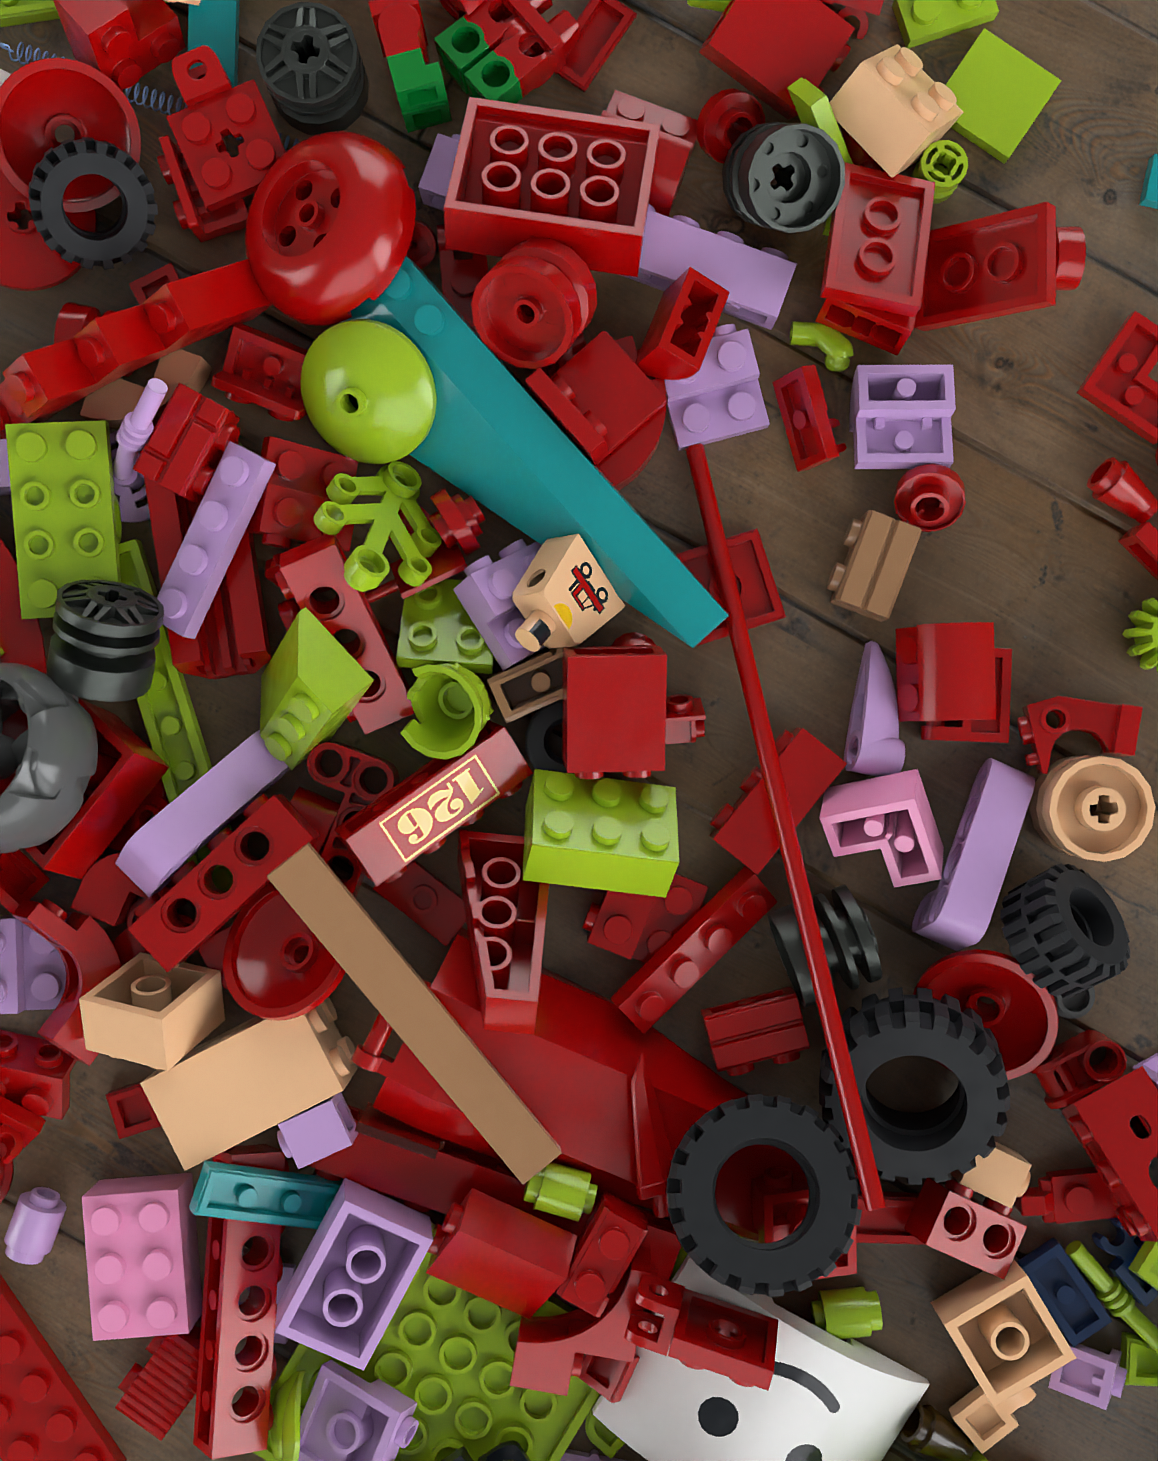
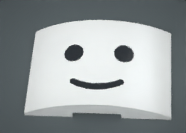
[592,1255,930,1461]

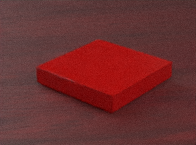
[676,528,786,647]

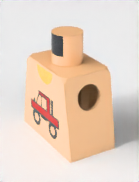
[512,534,625,652]

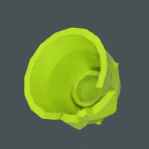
[400,662,494,760]

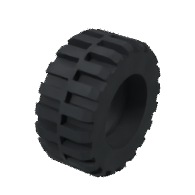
[819,987,1010,1185]
[666,1094,862,1297]

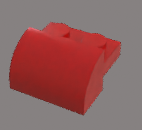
[601,90,697,216]
[895,622,996,722]

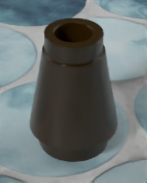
[900,1404,974,1461]

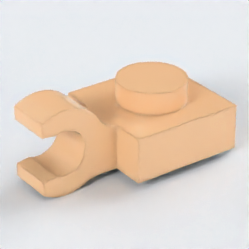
[949,1385,1036,1454]

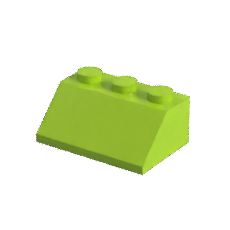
[260,607,374,770]

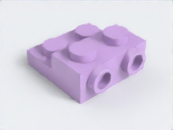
[664,324,770,451]
[453,539,546,671]
[0,913,72,1014]
[298,1360,419,1461]

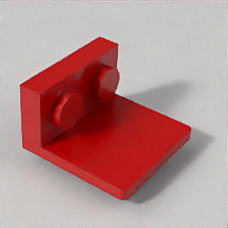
[525,331,666,466]

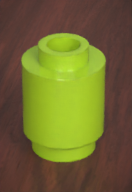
[523,1162,598,1222]
[810,1286,883,1339]

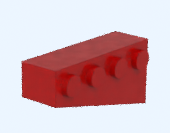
[457,830,549,1035]

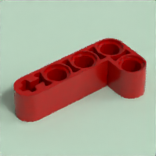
[306,742,400,899]

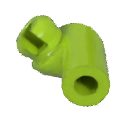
[789,321,853,372]

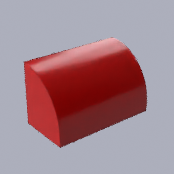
[635,267,730,380]

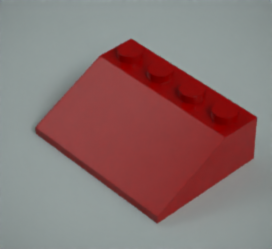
[444,97,660,277]

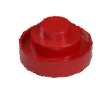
[696,88,765,164]
[894,464,966,532]
[428,488,486,556]

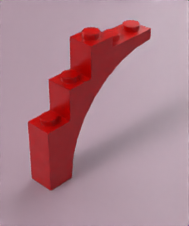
[0,259,272,439]

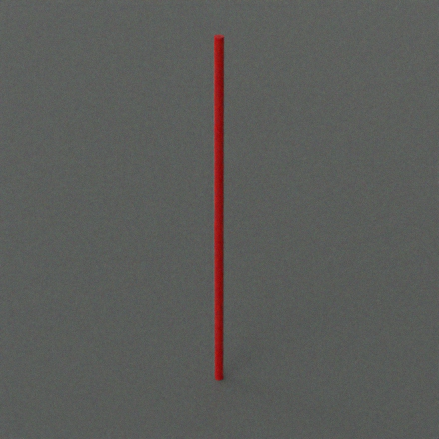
[685,444,886,1211]

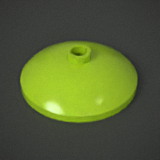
[301,319,437,464]

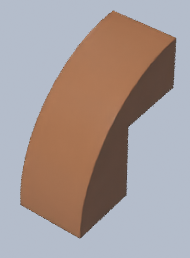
[79,349,213,430]

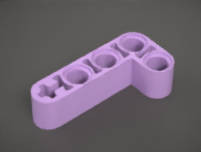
[115,730,290,897]
[912,758,1035,951]

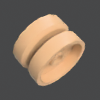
[1029,755,1155,862]

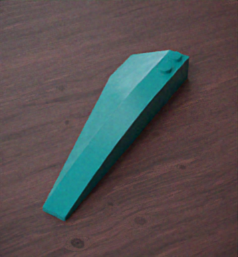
[342,256,729,648]

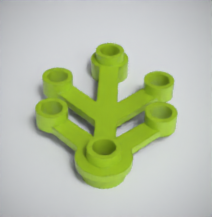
[313,461,442,592]

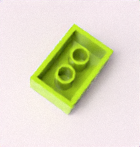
[523,769,679,898]

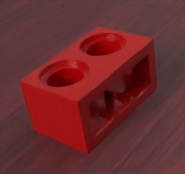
[904,1178,1027,1280]

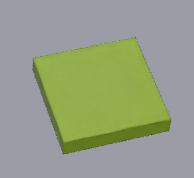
[946,28,1062,164]

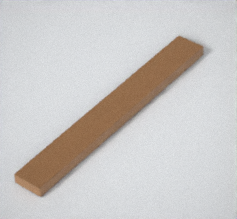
[267,842,562,1185]

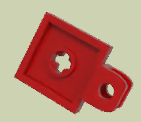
[166,45,286,212]
[624,1275,778,1391]

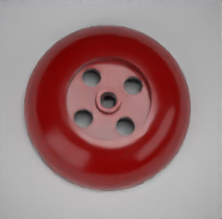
[245,131,416,326]

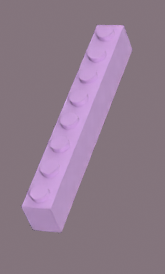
[418,133,797,330]

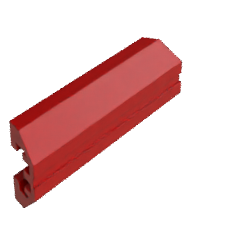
[140,410,272,680]

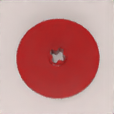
[0,168,98,291]

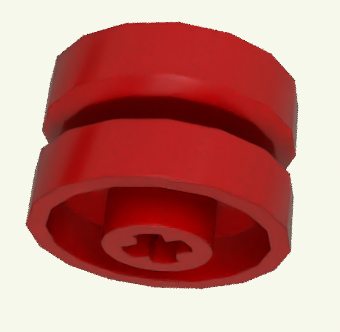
[471,238,597,369]

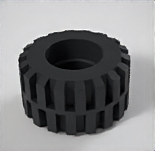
[28,137,158,270]
[1000,863,1131,998]

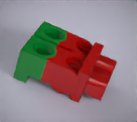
[368,0,452,133]
[434,0,580,104]

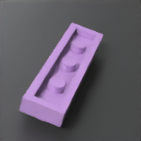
[157,441,276,639]

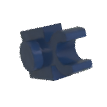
[1091,1218,1158,1307]

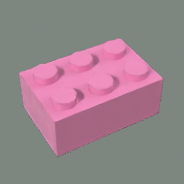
[82,1173,202,1341]

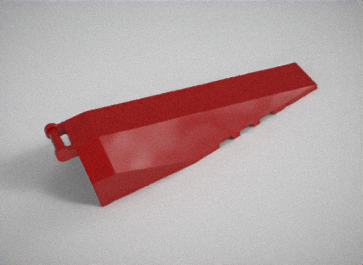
[351,927,858,1241]

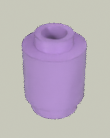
[4,1187,67,1265]

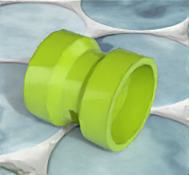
[911,140,968,204]

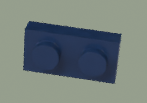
[1017,1237,1112,1347]

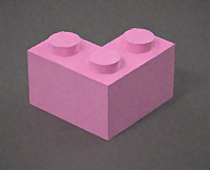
[819,769,944,888]

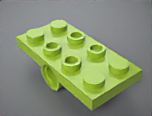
[5,420,122,619]

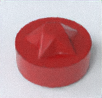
[406,220,437,269]

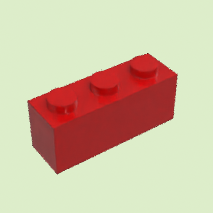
[709,728,847,875]

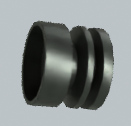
[256,2,369,135]
[722,122,845,233]
[46,580,164,702]
[767,885,882,1008]

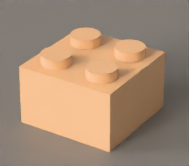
[829,44,964,178]
[79,952,225,1071]
[930,1259,1076,1408]

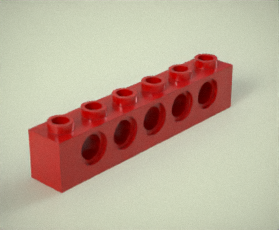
[193,1144,289,1460]

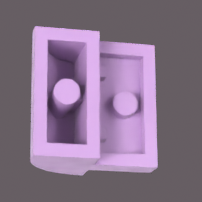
[849,365,956,469]

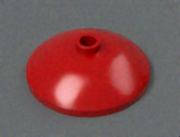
[0,58,141,213]
[223,883,346,1021]
[913,949,1059,1080]

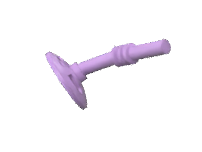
[110,378,168,523]

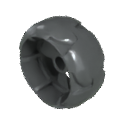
[0,662,98,853]

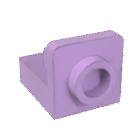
[1048,1338,1127,1410]

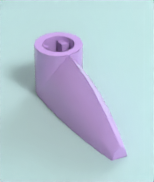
[844,641,905,777]

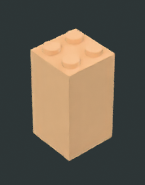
[140,997,358,1171]

